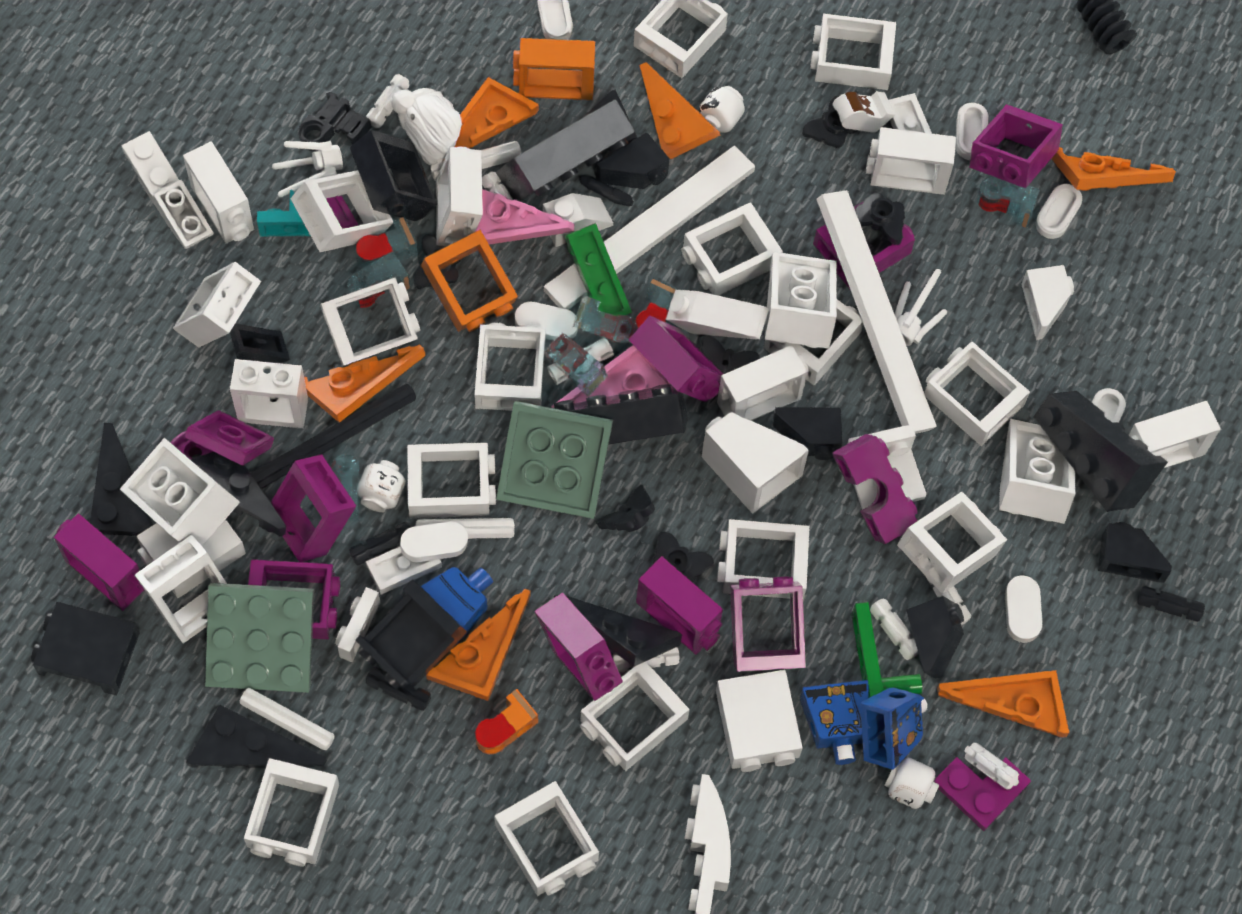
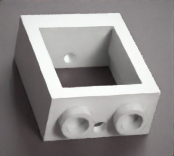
[634,0,728,78]
[810,14,896,90]
[866,127,956,195]
[183,141,254,244]
[436,146,483,246]
[290,170,393,252]
[681,202,783,296]
[173,262,261,348]
[320,278,420,366]
[764,300,863,385]
[475,323,545,411]
[924,342,1030,446]
[717,345,808,421]
[230,359,308,429]
[1129,401,1221,468]
[407,443,496,518]
[897,492,1007,594]
[717,519,809,599]
[135,535,227,643]
[580,661,689,771]
[244,758,339,866]
[494,781,599,896]

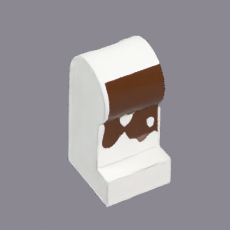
[833,91,896,133]

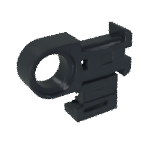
[298,92,372,151]

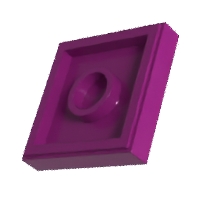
[185,410,274,466]

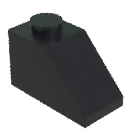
[596,132,670,189]
[773,407,843,460]
[1098,522,1172,583]
[906,596,964,679]

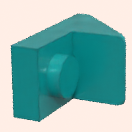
[257,190,311,237]

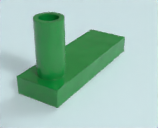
[564,223,632,322]
[851,602,922,698]

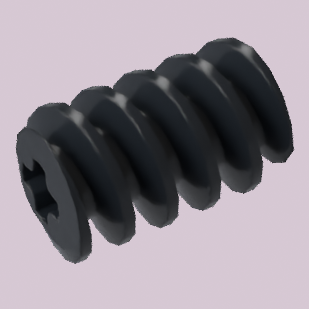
[1076,0,1137,55]

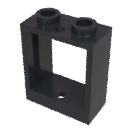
[350,130,438,221]

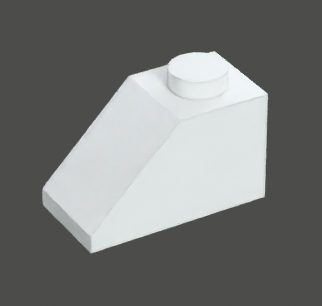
[543,193,613,247]
[1022,265,1074,340]

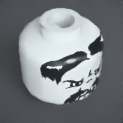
[699,86,745,133]

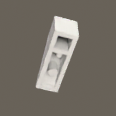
[666,290,769,339]

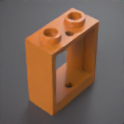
[513,38,595,100]
[421,229,518,332]

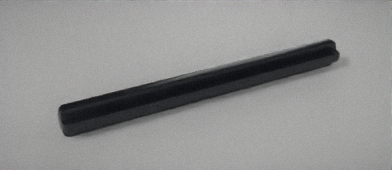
[250,384,416,489]

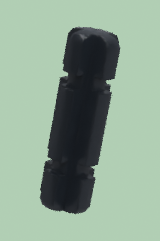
[349,522,411,565]
[1137,586,1205,622]
[366,667,431,711]

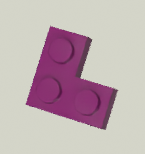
[933,757,1031,831]

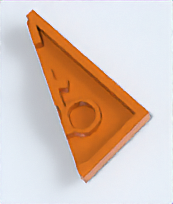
[640,62,720,159]
[443,77,539,160]
[1051,147,1176,191]
[304,344,426,423]
[426,589,531,701]
[937,670,1069,738]

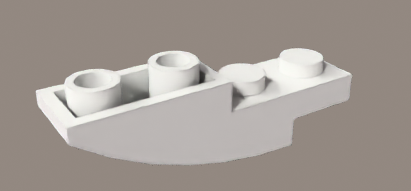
[122,131,214,249]
[685,774,731,914]

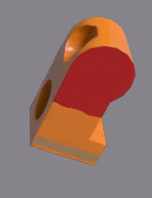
[475,689,538,755]

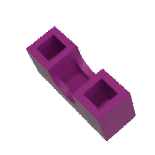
[832,434,918,544]

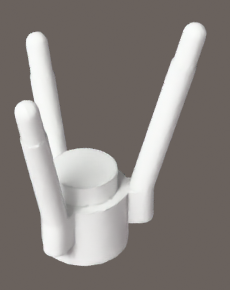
[272,141,343,197]
[894,269,947,346]

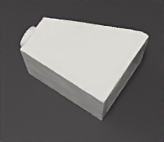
[701,412,809,514]

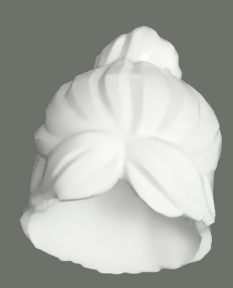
[391,88,462,165]

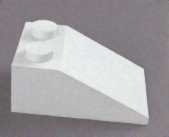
[765,252,837,349]
[999,419,1075,524]
[120,438,240,546]

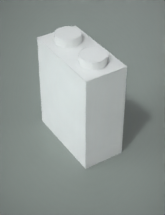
[136,519,246,598]
[716,670,802,772]

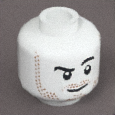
[357,460,406,512]
[884,757,939,809]

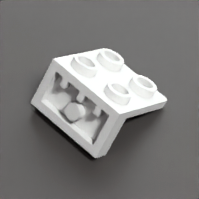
[847,424,926,510]

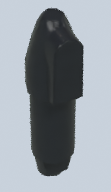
[579,175,634,206]

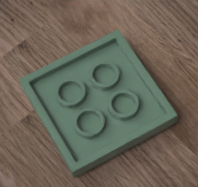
[496,401,613,519]
[205,583,314,693]

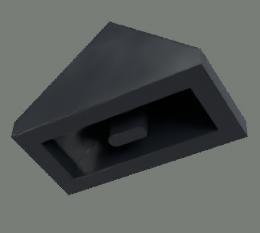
[230,323,290,363]

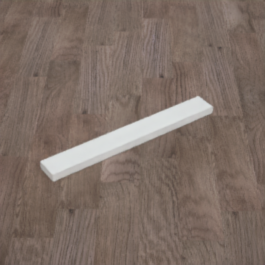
[544,145,755,310]
[817,190,937,434]

